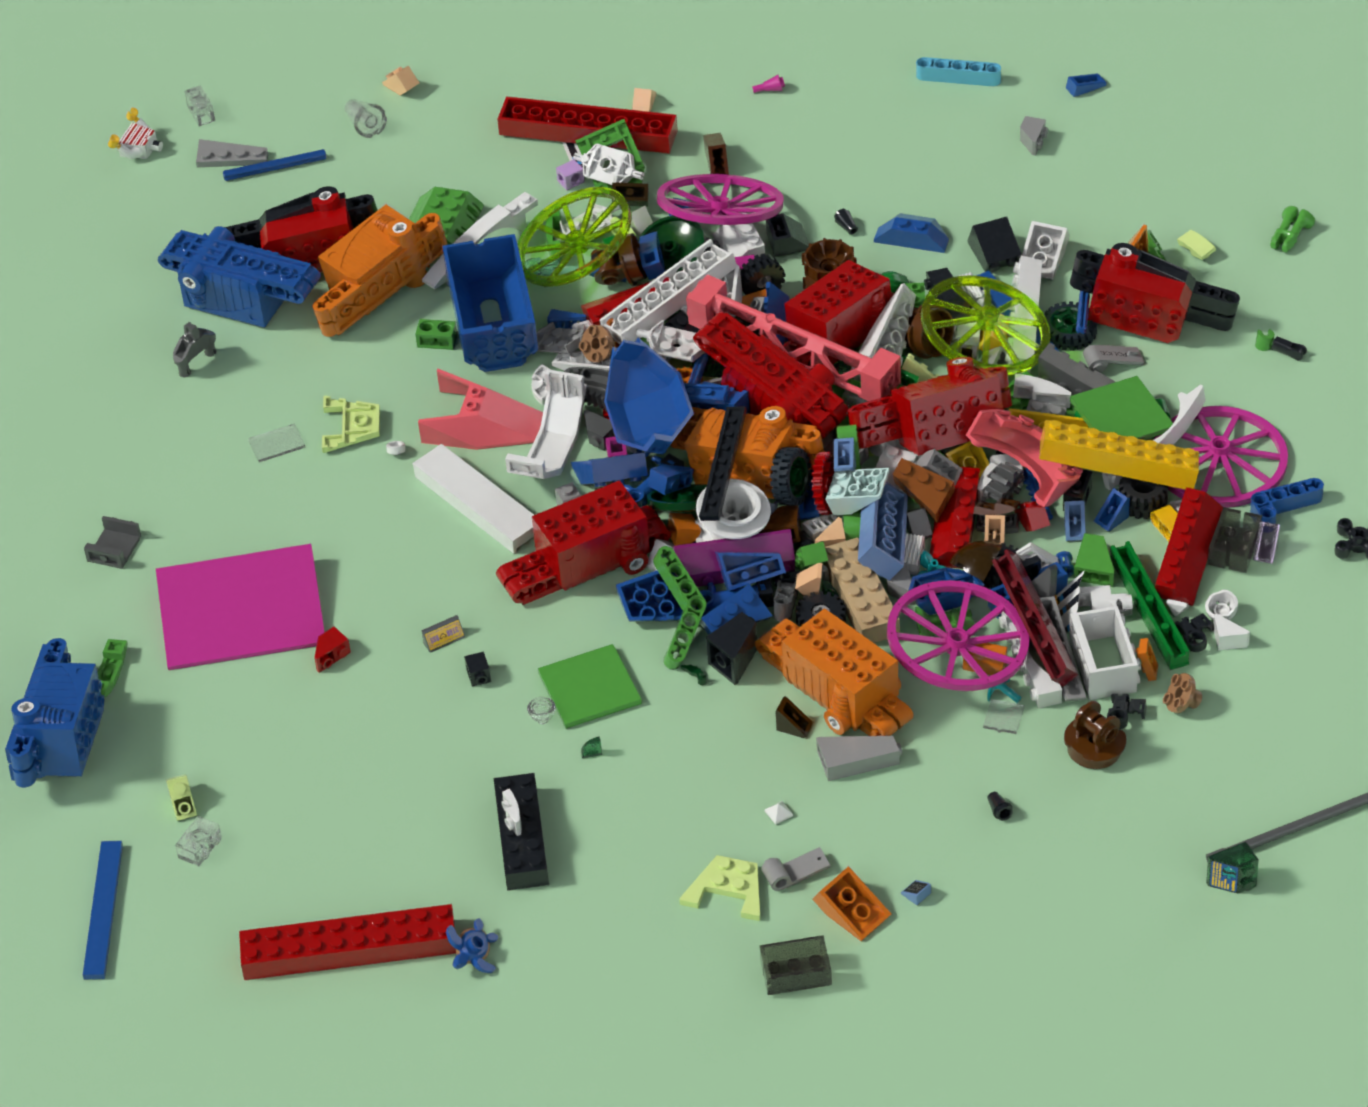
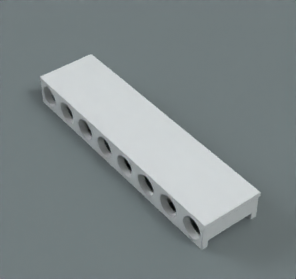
[600,239,738,344]
[412,444,534,554]

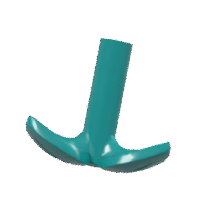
[917,550,946,575]
[987,679,1022,703]

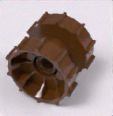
[802,238,857,289]

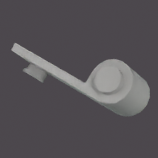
[1083,345,1144,373]
[762,847,831,891]

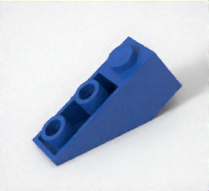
[639,231,666,280]

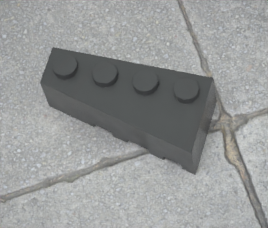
[1038,343,1115,396]

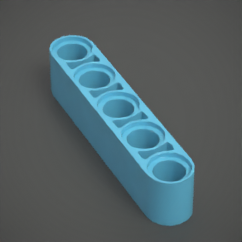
[916,57,1001,86]

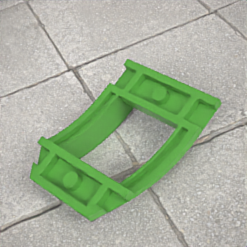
[575,119,645,198]

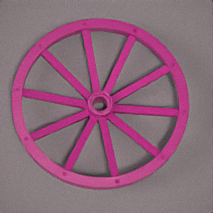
[657,174,784,225]
[1154,406,1288,508]
[887,580,1029,691]

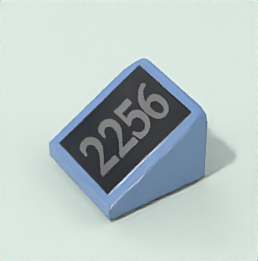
[901,880,931,905]

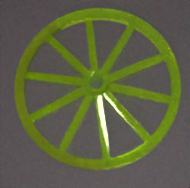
[517,187,632,287]
[921,275,1050,375]

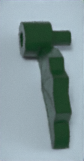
[681,664,707,685]

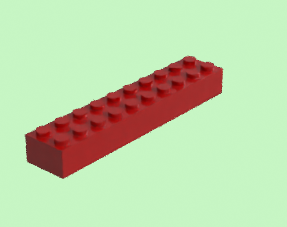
[497,96,678,154]
[239,904,456,980]

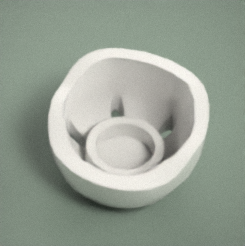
[1205,590,1238,620]

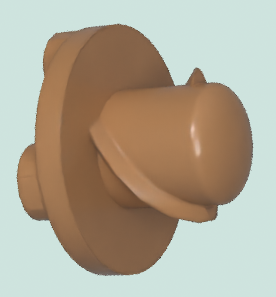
[579,325,615,363]
[1163,673,1202,714]

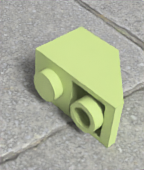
[165,774,197,821]

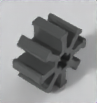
[986,462,1025,501]

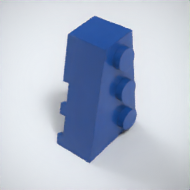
[700,584,773,635]

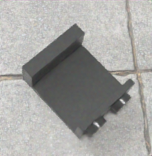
[84,516,141,569]

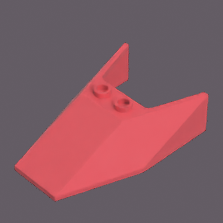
[418,369,543,450]

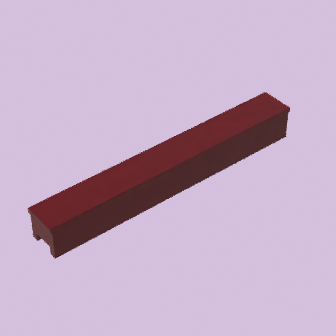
[992,549,1078,687]

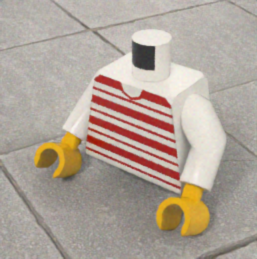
[108,107,163,159]

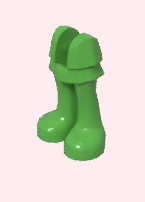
[1270,206,1315,253]
[915,607,974,637]

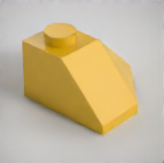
[945,441,989,478]

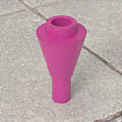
[752,74,785,93]

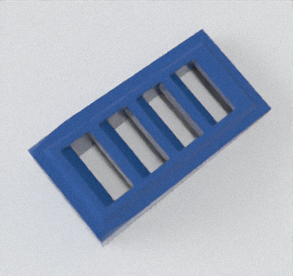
[1066,73,1107,97]
[547,309,587,329]

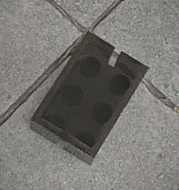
[1207,507,1262,573]
[759,935,832,995]

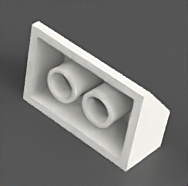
[713,212,765,257]

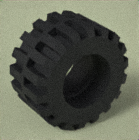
[1119,477,1168,519]

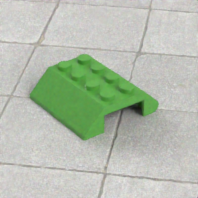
[409,186,484,245]

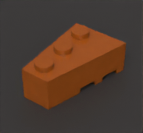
[893,458,955,522]

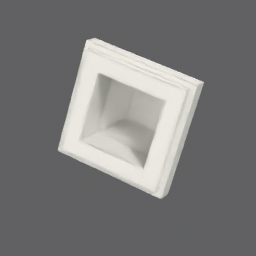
[1167,599,1189,617]
[765,801,793,825]

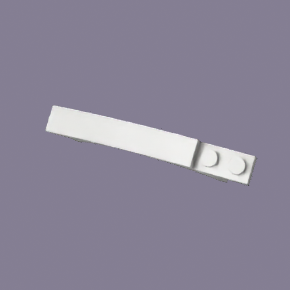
[422,192,538,290]
[1102,384,1206,490]

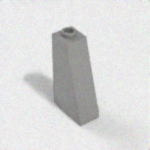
[816,736,902,781]

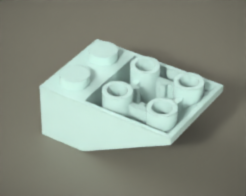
[826,468,890,515]

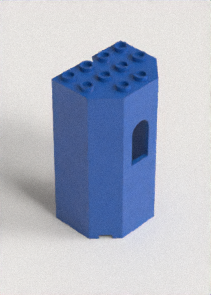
[442,234,538,372]

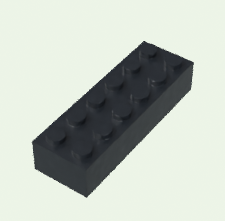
[493,773,549,891]

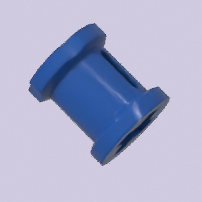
[1056,551,1074,577]

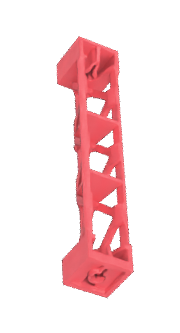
[686,274,901,401]

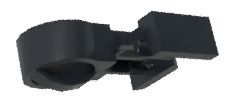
[1174,613,1214,652]
[1107,694,1147,730]

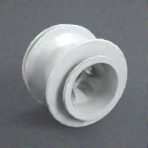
[695,479,771,543]

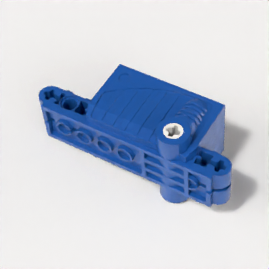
[158,226,321,328]
[5,638,105,788]

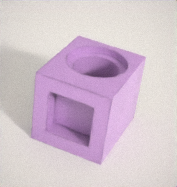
[556,160,585,190]

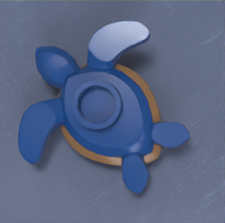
[446,918,498,973]

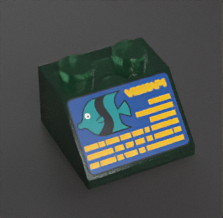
[1206,842,1259,894]

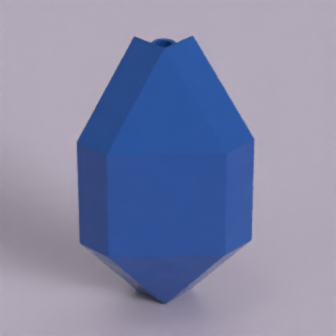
[604,337,694,454]

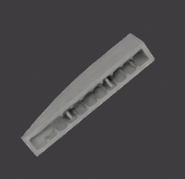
[1040,596,1086,701]

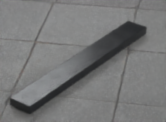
[699,406,747,521]

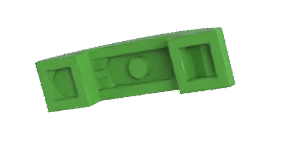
[545,204,561,266]
[97,639,128,698]

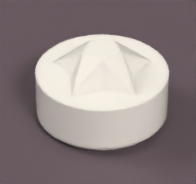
[386,441,406,455]

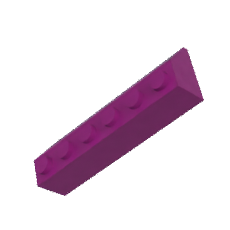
[673,529,795,587]

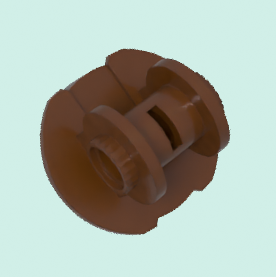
[591,233,647,287]
[905,302,954,359]
[1064,701,1127,769]

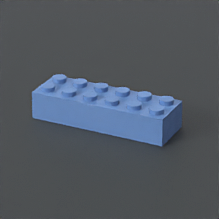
[858,482,908,581]

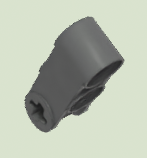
[774,580,798,621]

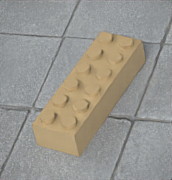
[824,537,900,643]

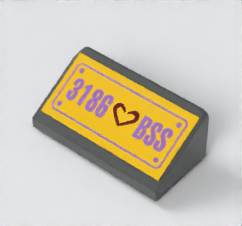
[421,615,465,652]

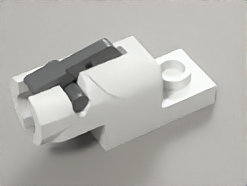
[1078,585,1133,616]

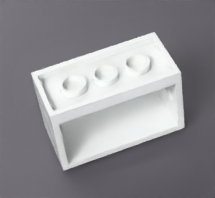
[1069,606,1141,700]

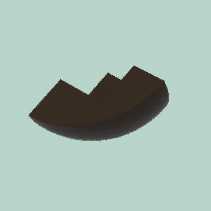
[949,541,1002,581]

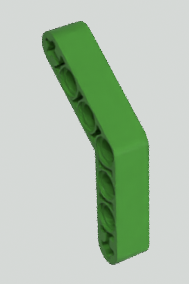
[837,425,861,541]
[653,546,706,670]

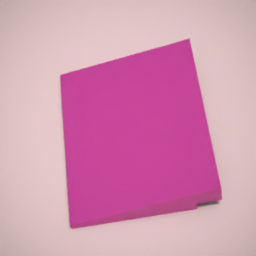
[156,544,325,670]

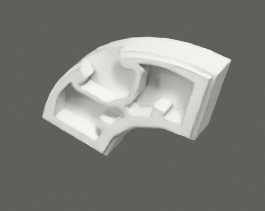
[531,364,551,405]

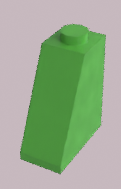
[1074,533,1114,587]

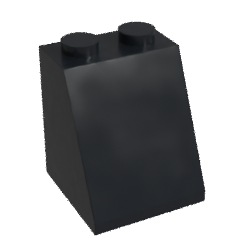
[967,216,1022,272]
[706,612,757,685]

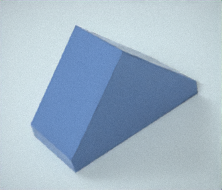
[834,438,856,471]
[1064,501,1086,541]

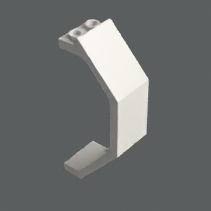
[505,369,587,479]

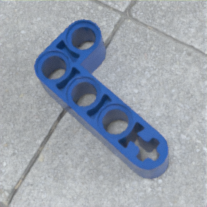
[1250,478,1324,532]

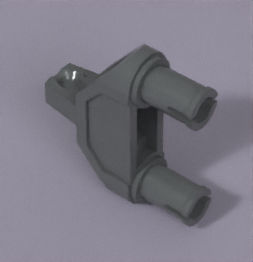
[173,322,216,377]

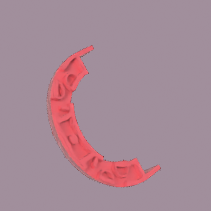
[966,409,1083,507]

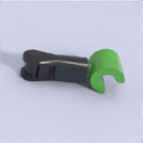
[1255,329,1307,361]

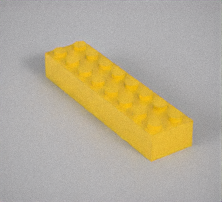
[1039,420,1199,489]

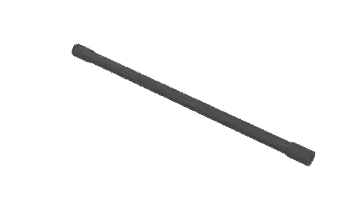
[1206,792,1368,866]

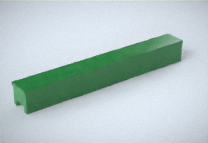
[1110,541,1189,670]

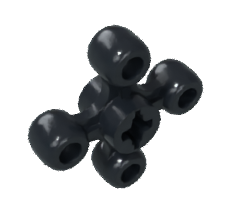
[1334,518,1368,559]

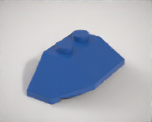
[874,213,949,253]
[908,568,984,615]

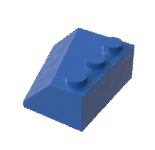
[764,282,790,345]
[571,453,648,487]
[616,570,683,622]

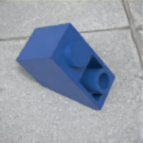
[648,464,693,495]

